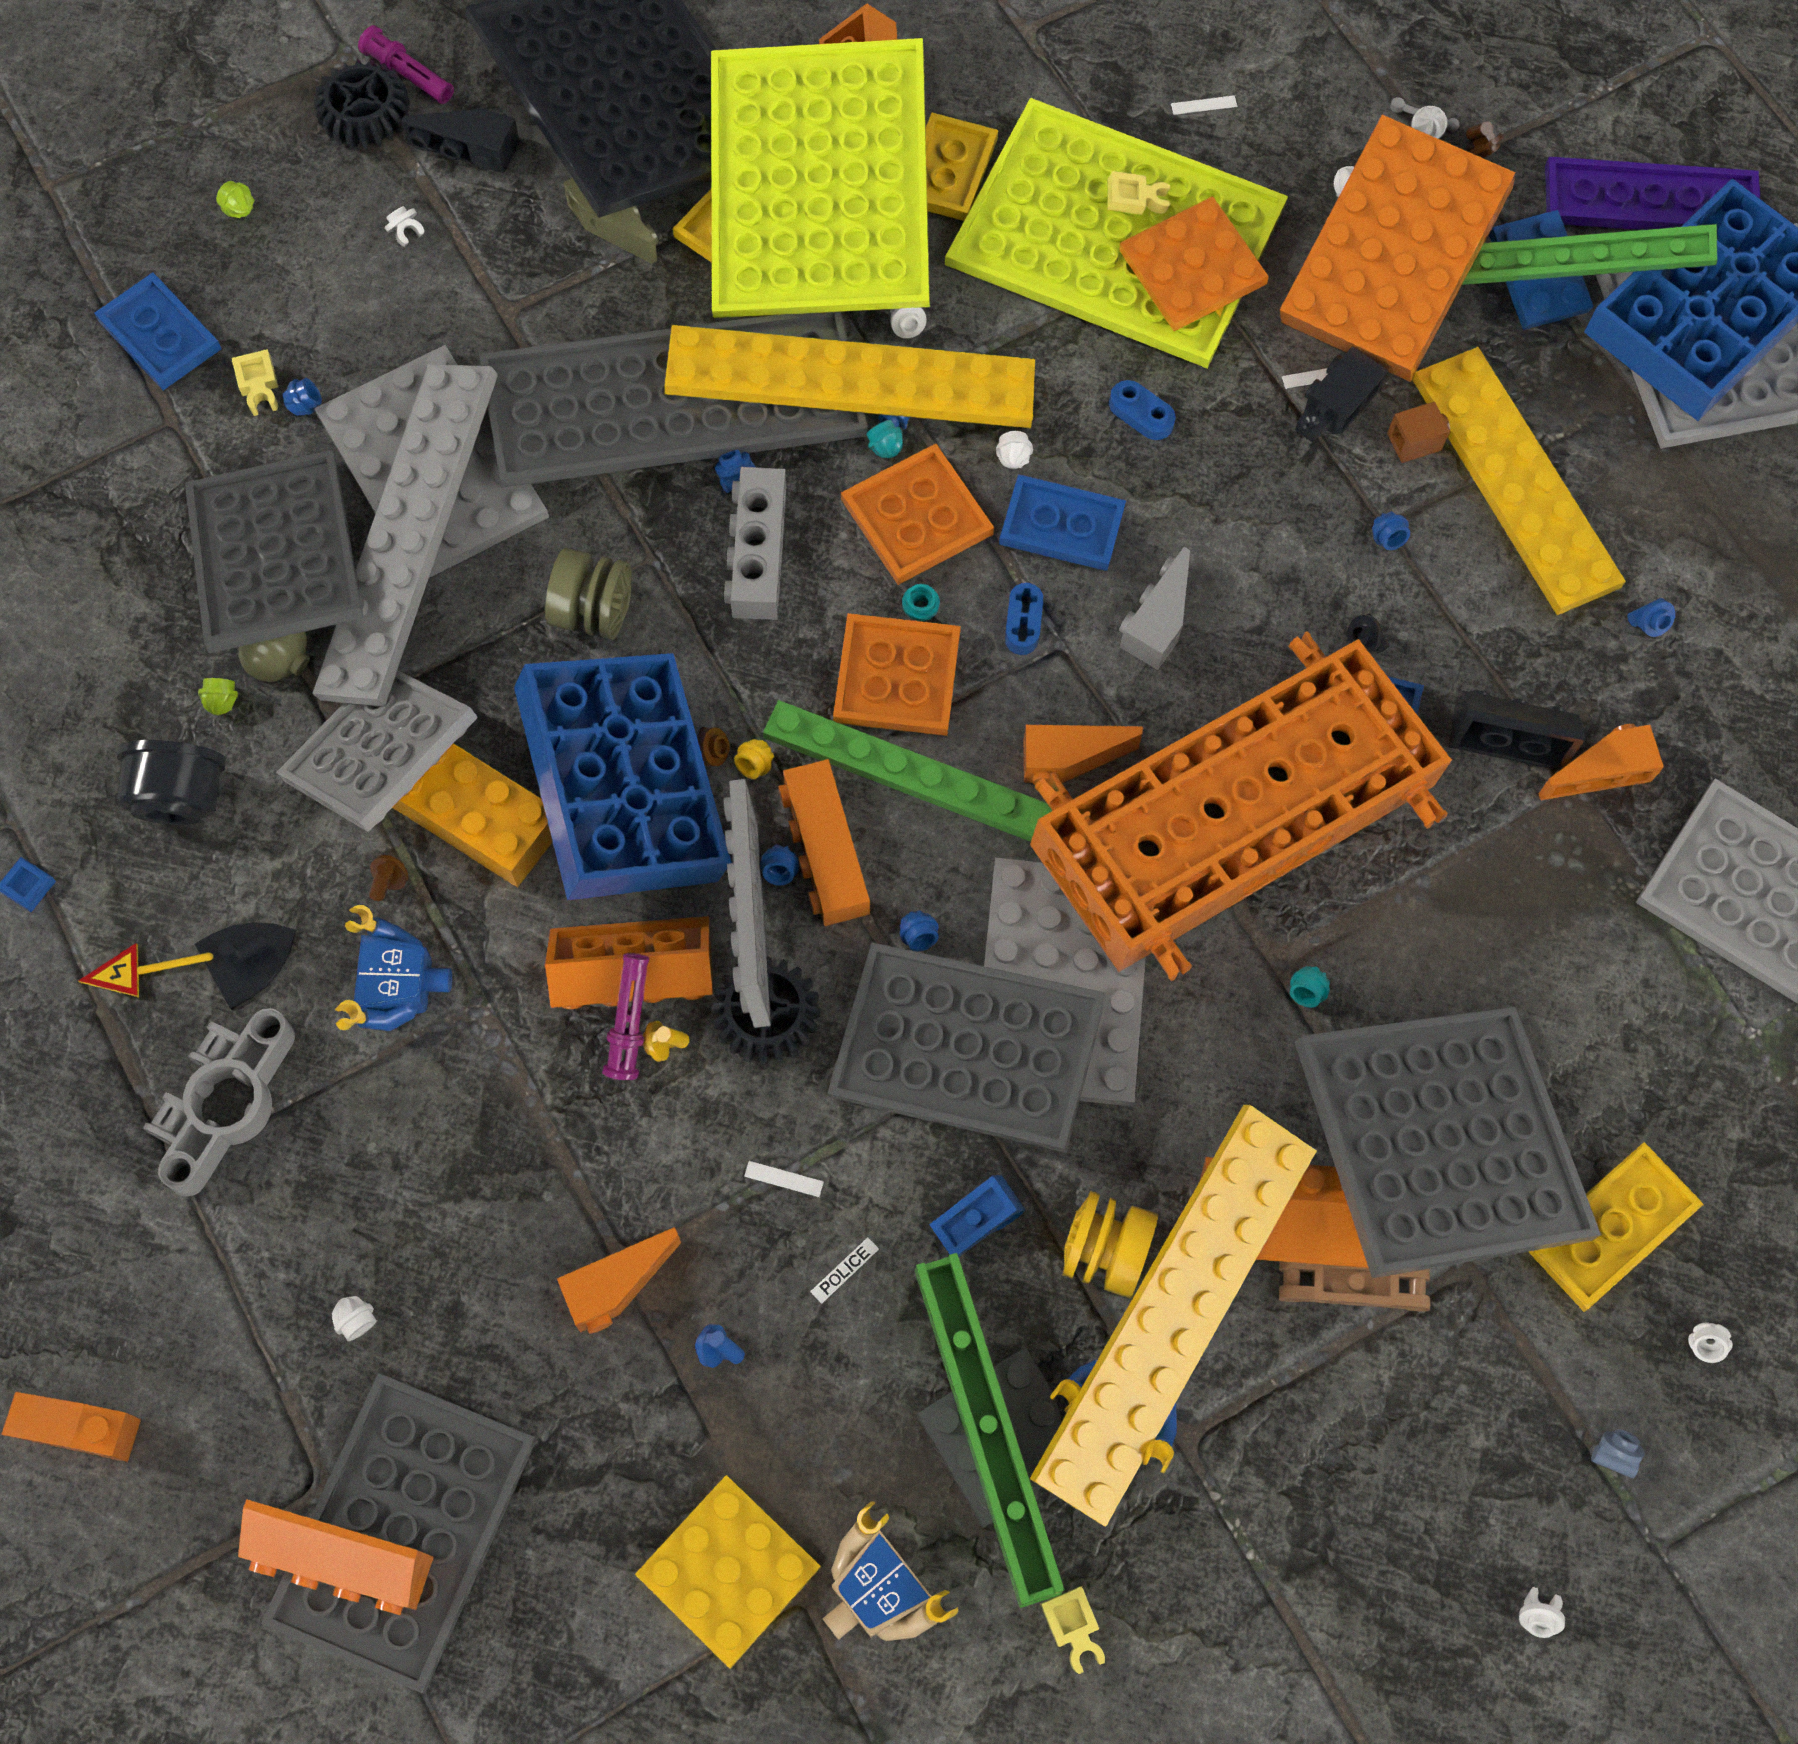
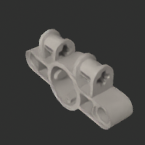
[143,1008,295,1197]

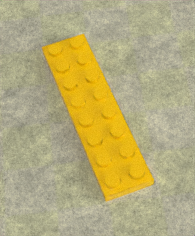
[1412,347,1626,615]

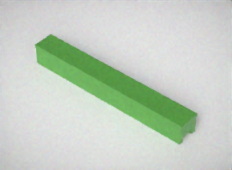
[915,1253,1064,1608]

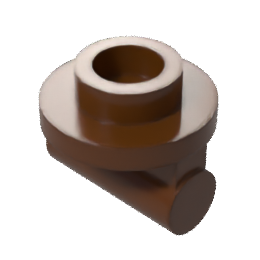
[1466,121,1504,158]
[697,727,730,766]
[369,855,408,901]

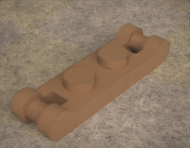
[1279,1261,1430,1311]

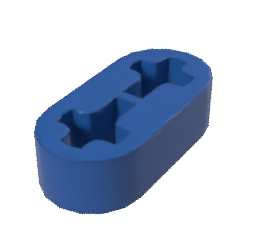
[1005,583,1043,655]

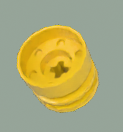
[1062,1191,1158,1299]

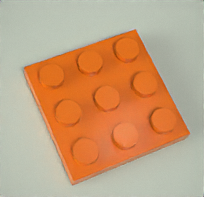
[1119,196,1269,331]
[841,444,994,585]
[833,613,961,736]

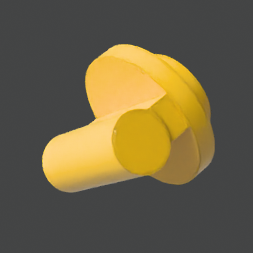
[642,1021,689,1062]

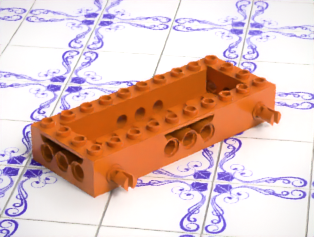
[1030,631,1452,981]

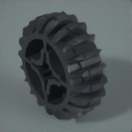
[314,58,410,150]
[711,956,821,1065]

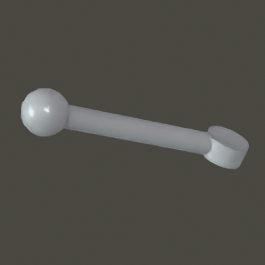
[1390,97,1459,132]

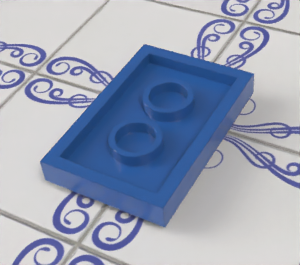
[1488,210,1594,330]
[94,273,222,390]
[999,474,1126,571]

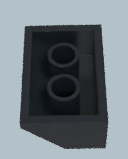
[1449,690,1586,771]

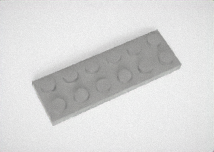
[724,779,771,1028]

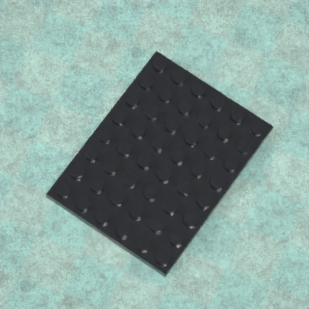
[466,0,716,218]

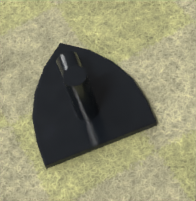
[195,922,296,1010]

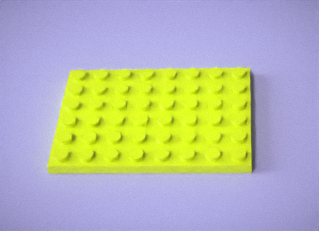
[711,38,930,318]
[945,98,1288,369]

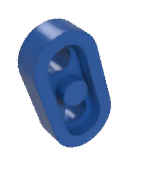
[1109,380,1176,440]

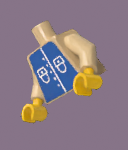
[822,1501,958,1641]

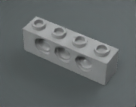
[724,467,787,620]

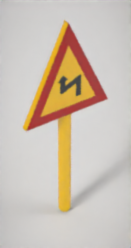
[78,943,213,997]

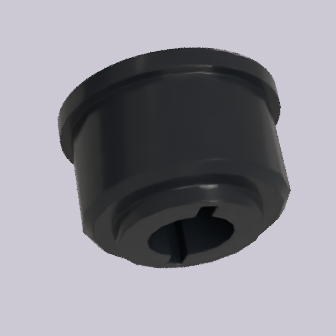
[117,740,226,825]

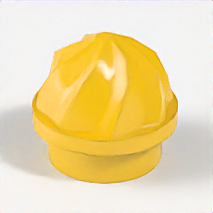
[734,739,774,779]

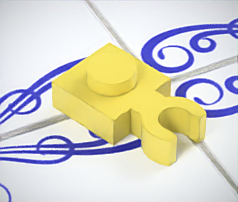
[1108,171,1170,215]
[232,349,278,416]
[1040,1586,1105,1674]

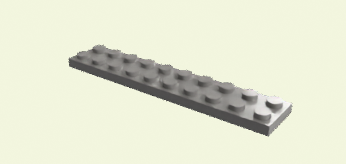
[312,364,498,707]

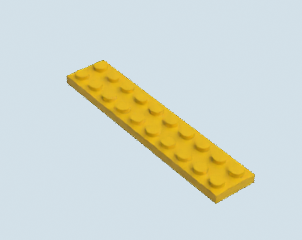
[665,325,1035,428]
[1030,1105,1317,1527]

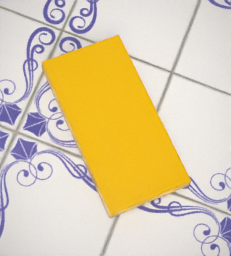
[1529,1142,1704,1312]

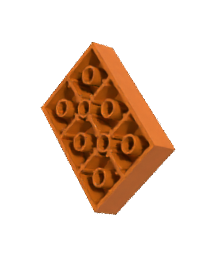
[1280,115,1516,382]

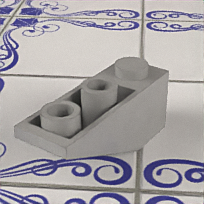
[1119,547,1190,670]

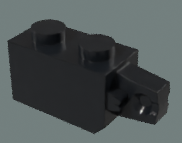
[1295,346,1388,442]

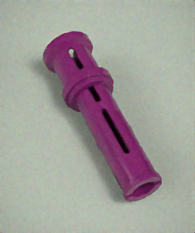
[358,25,454,104]
[602,953,649,1080]

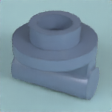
[1591,1429,1645,1479]

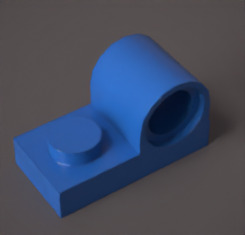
[929,1175,1026,1258]

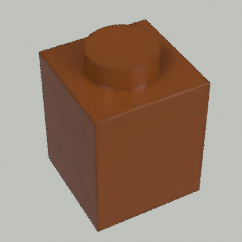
[1387,401,1450,463]

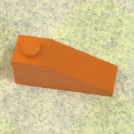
[1538,724,1664,800]
[1023,725,1143,785]
[557,1227,681,1334]
[1,1392,141,1462]

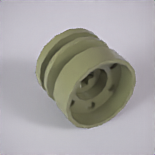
[545,548,632,640]

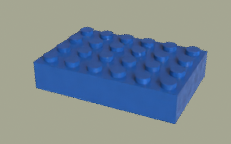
[1584,179,1798,421]
[514,653,732,900]

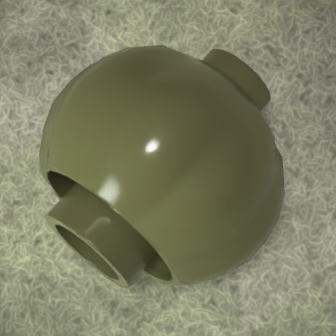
[238,632,310,682]

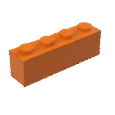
[778,759,870,926]

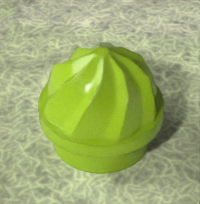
[216,181,255,218]
[198,678,238,716]

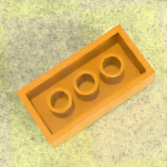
[392,743,553,888]

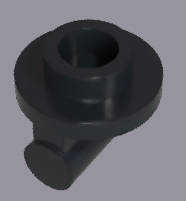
[1347,614,1390,653]

